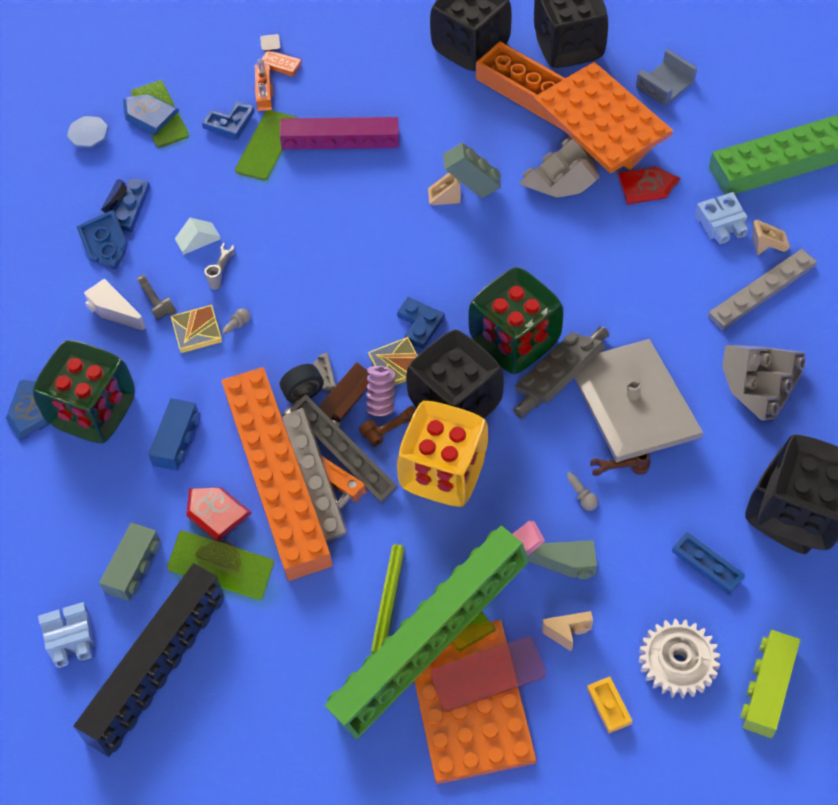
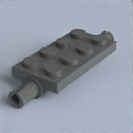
[513,326,609,419]

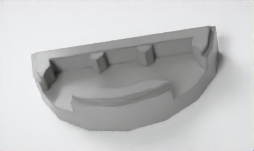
[313,352,336,392]

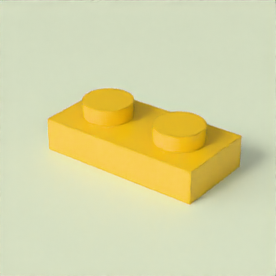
[587,676,632,734]

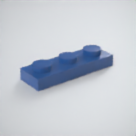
[115,178,150,232]
[672,532,745,595]

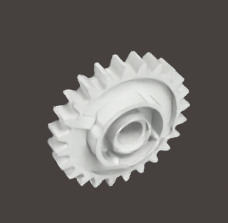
[639,619,720,699]

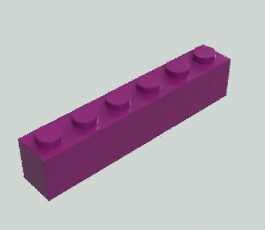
[280,117,399,150]

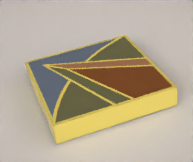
[171,305,222,353]
[368,337,418,386]

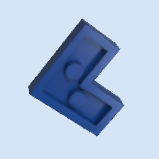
[202,102,255,139]
[397,297,445,349]

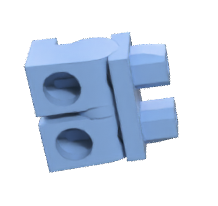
[694,192,748,244]
[38,602,95,668]

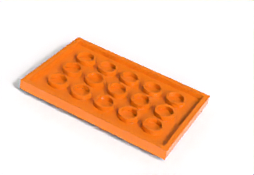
[533,62,673,174]
[414,620,536,785]

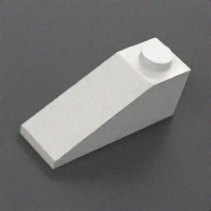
[84,279,146,331]

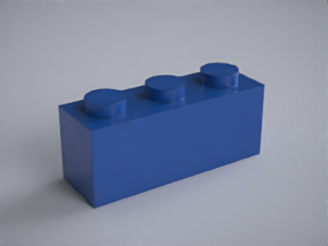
[148,398,201,471]

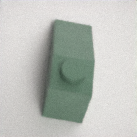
[527,540,597,579]

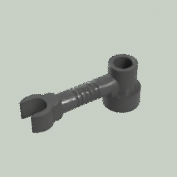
[137,274,177,320]

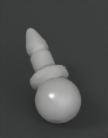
[222,308,251,334]
[567,472,599,511]

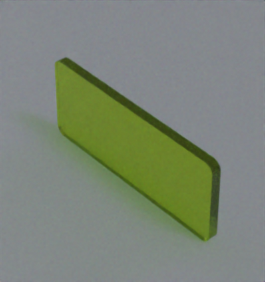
[131,80,189,148]
[235,110,297,181]
[167,530,275,600]

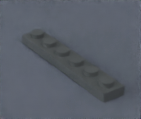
[290,394,399,504]

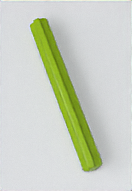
[371,544,405,654]

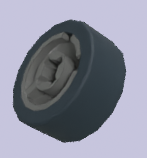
[279,364,324,403]

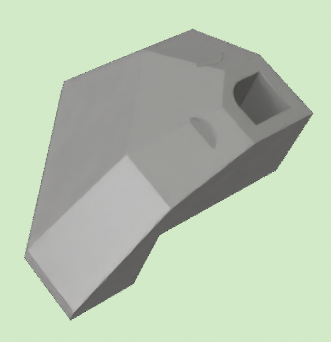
[520,136,600,198]
[722,345,806,420]

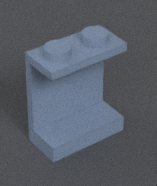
[636,49,697,106]

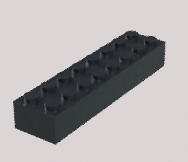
[73,563,224,757]

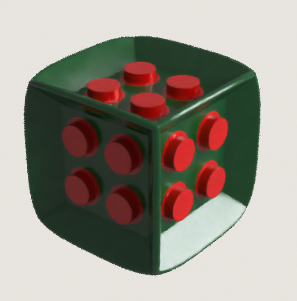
[468,267,564,374]
[33,340,135,443]

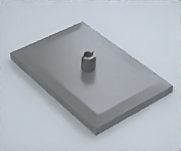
[574,339,703,462]

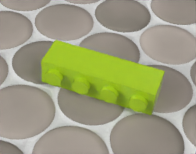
[740,629,801,738]

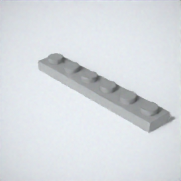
[708,249,817,331]
[282,408,348,542]

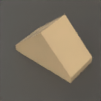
[428,173,461,205]

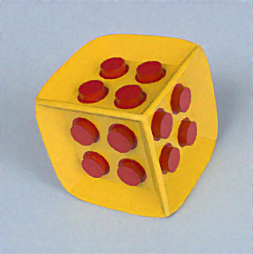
[397,401,488,507]

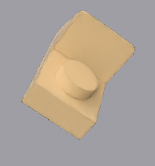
[752,219,790,255]
[542,611,593,651]

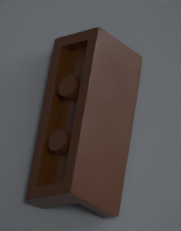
[318,363,371,423]

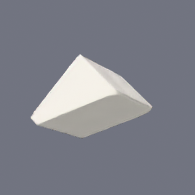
[260,34,280,51]

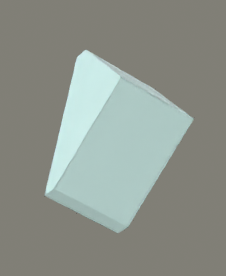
[175,218,221,255]

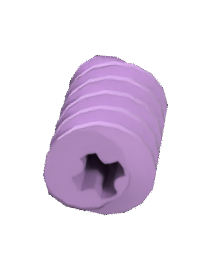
[366,366,396,416]

